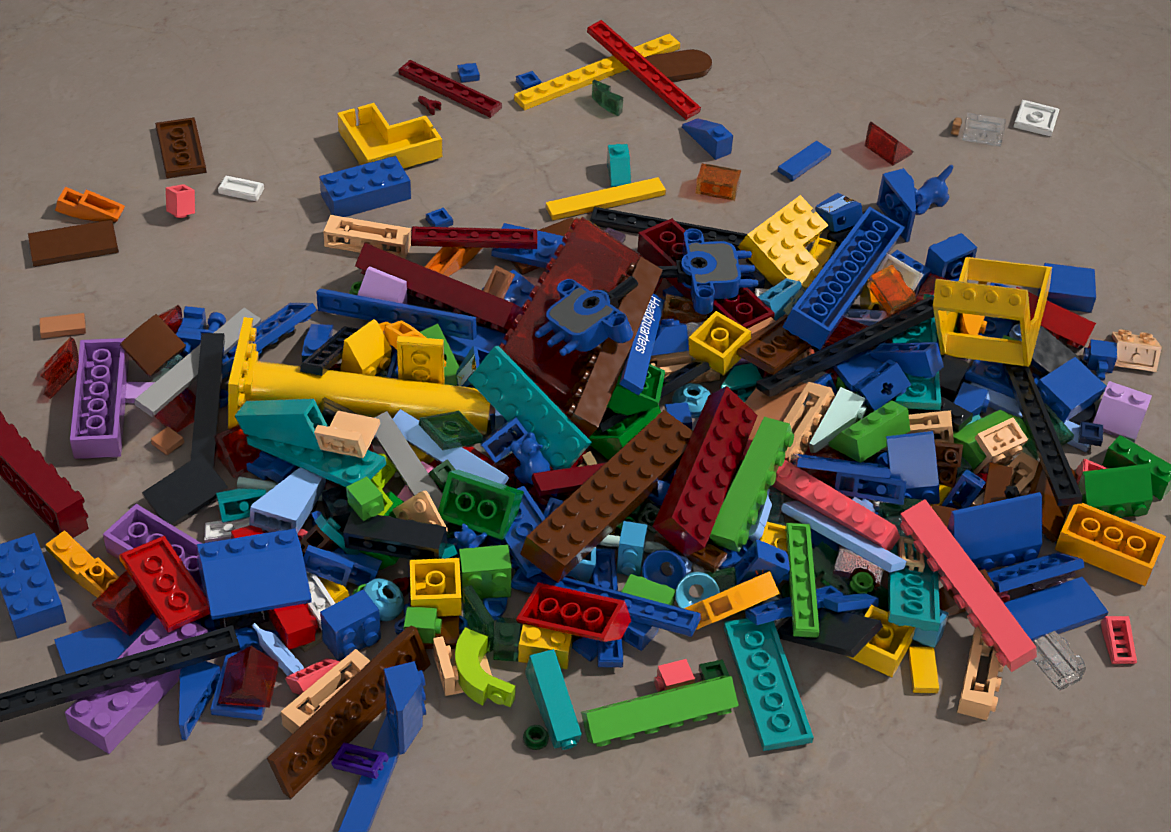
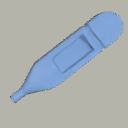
[748,489,772,542]
[252,623,304,676]

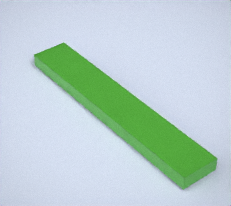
[785,523,819,638]

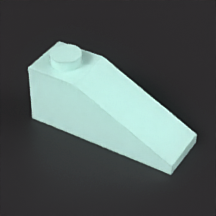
[809,387,867,454]

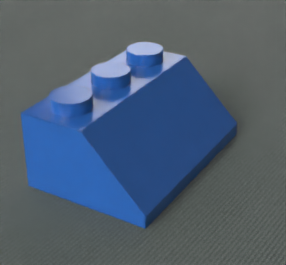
[384,661,426,755]

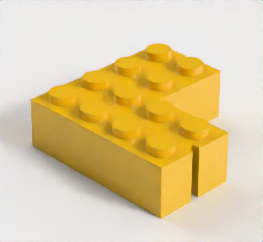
[337,103,442,169]
[738,195,828,292]

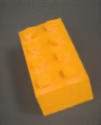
[1055,503,1166,586]

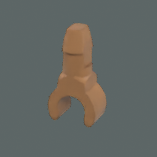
[951,117,962,136]

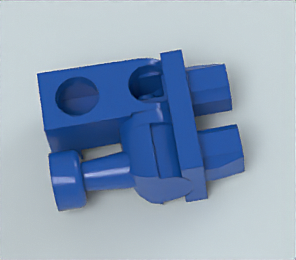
[176,306,226,359]

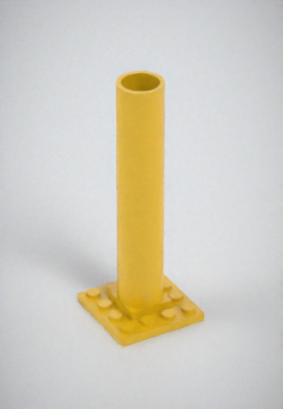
[228,317,490,447]

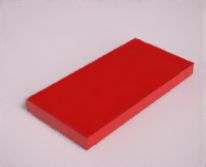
[119,536,210,633]

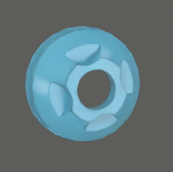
[672,383,711,418]
[675,572,720,608]
[363,578,405,621]

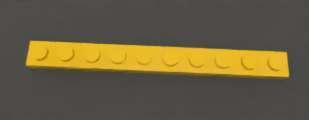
[514,33,680,111]

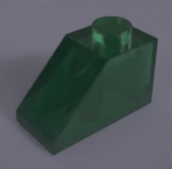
[493,617,522,662]

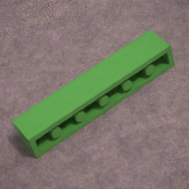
[710,417,794,552]
[581,675,739,747]

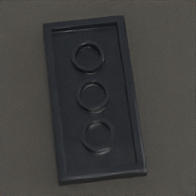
[777,607,883,658]

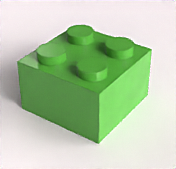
[459,545,512,602]

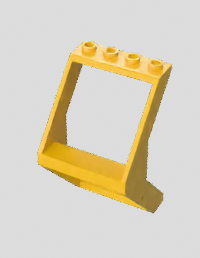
[933,257,1052,367]

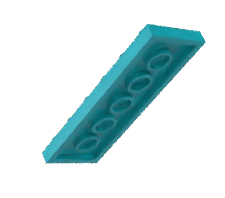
[891,317,941,410]
[468,346,592,470]
[246,435,386,487]
[888,543,940,632]
[723,618,814,751]

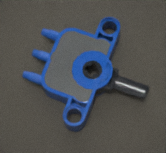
[658,228,758,314]
[535,276,638,356]

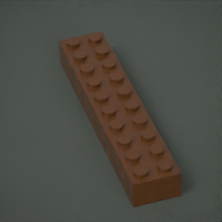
[563,257,662,438]
[520,410,693,583]

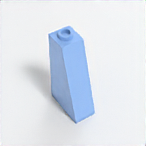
[249,467,326,534]

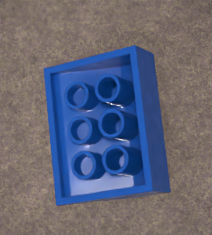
[947,492,1042,571]
[197,528,312,620]

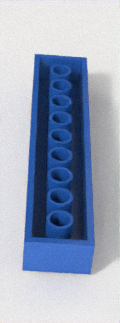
[783,206,905,350]

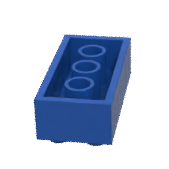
[319,156,411,217]
[0,533,66,639]

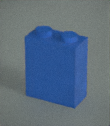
[1037,263,1096,313]
[1037,357,1107,423]

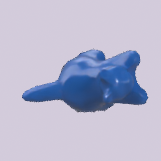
[914,165,953,215]
[510,432,557,497]
[447,524,487,558]

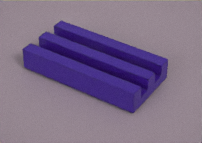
[331,742,389,779]

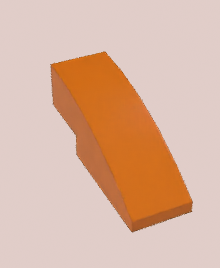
[55,187,125,222]
[425,247,482,277]

